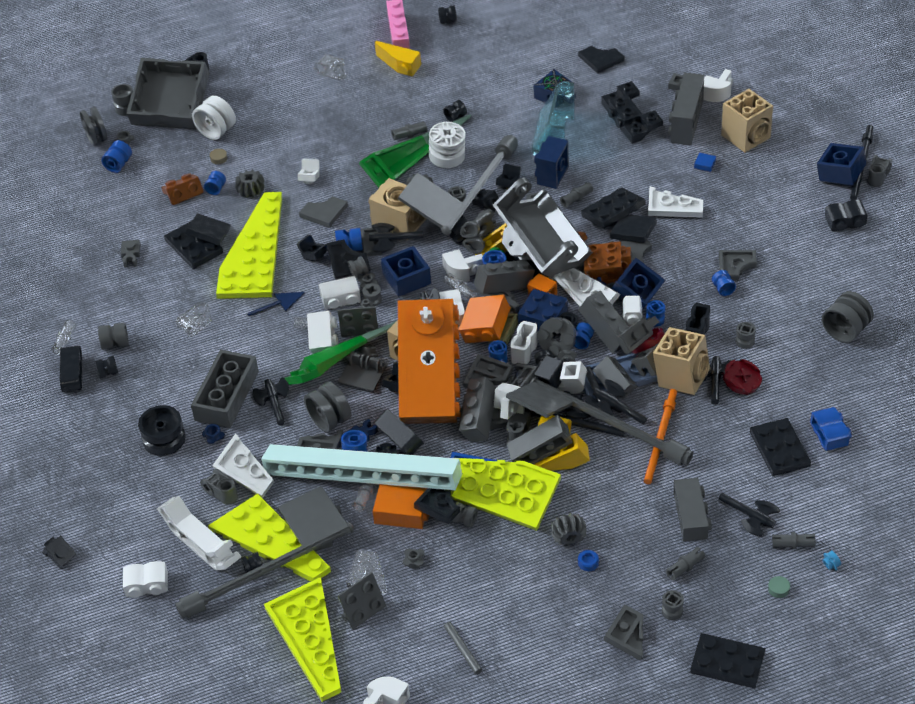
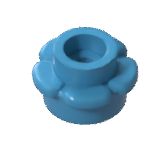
[822,550,842,571]

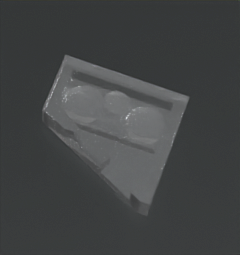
[346,549,387,594]

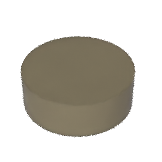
[210,148,227,164]

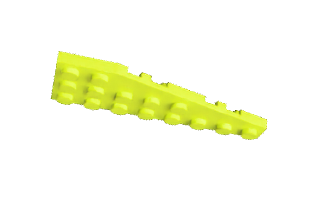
[216,192,282,299]
[451,458,561,531]

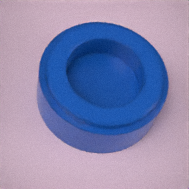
[578,550,599,572]

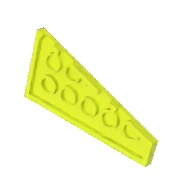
[208,494,331,581]
[264,577,341,702]

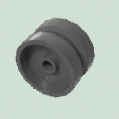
[304,382,352,432]

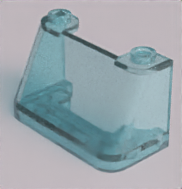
[532,81,575,156]

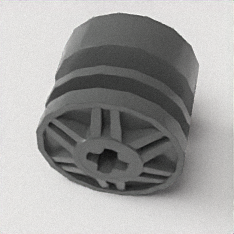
[821,291,874,343]

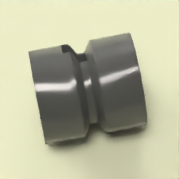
[111,84,133,116]
[98,322,129,350]

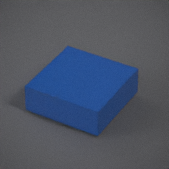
[694,152,716,172]

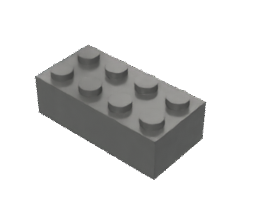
[668,72,705,145]
[191,349,259,428]

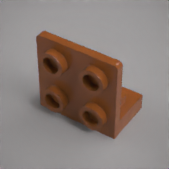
[584,242,623,285]

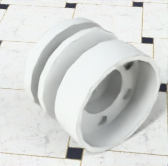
[429,122,466,168]

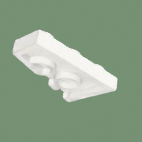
[648,186,703,218]
[212,433,274,498]

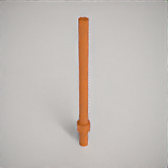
[643,389,677,485]

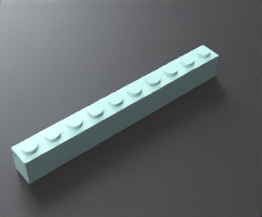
[261,444,462,490]

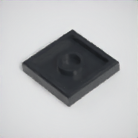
[186,213,231,245]
[610,215,657,242]

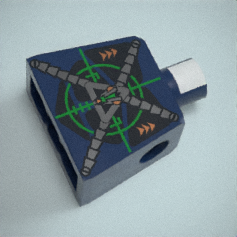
[533,69,576,106]

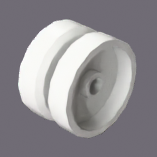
[192,95,236,140]

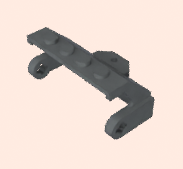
[493,178,593,278]

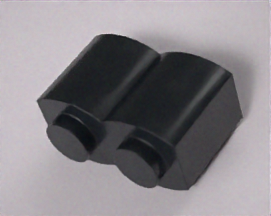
[825,200,868,231]
[685,303,711,335]

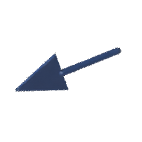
[247,292,305,316]

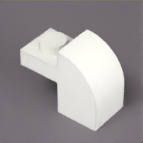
[703,69,733,102]
[442,249,483,282]
[558,361,587,394]
[494,383,525,419]
[363,677,410,704]

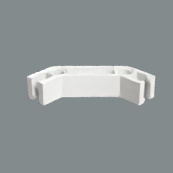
[157,496,241,570]

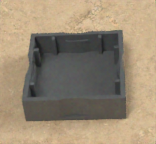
[126,58,209,129]

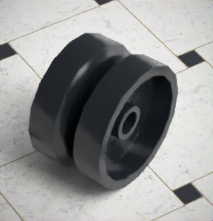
[138,405,186,456]

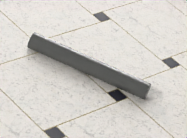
[444,622,482,675]

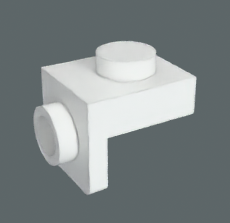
[298,159,319,184]

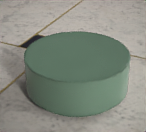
[768,576,790,598]

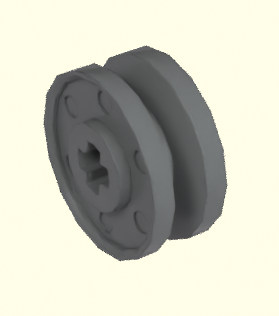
[80,106,107,145]

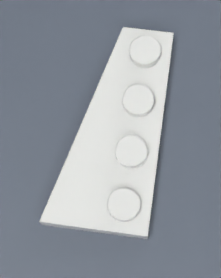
[553,268,621,306]

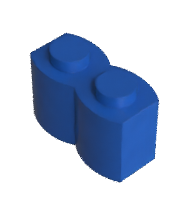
[810,407,852,451]

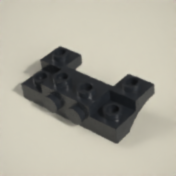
[601,81,663,144]

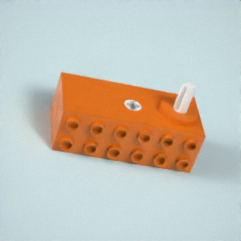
[398,299,461,424]

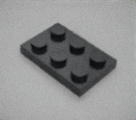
[581,187,646,229]
[164,221,223,269]
[750,418,811,477]
[690,633,766,689]

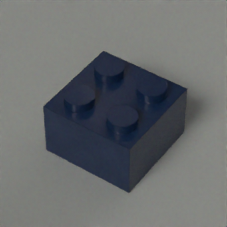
[534,136,569,189]
[817,143,866,185]
[381,246,432,297]
[611,258,666,310]
[518,289,568,338]

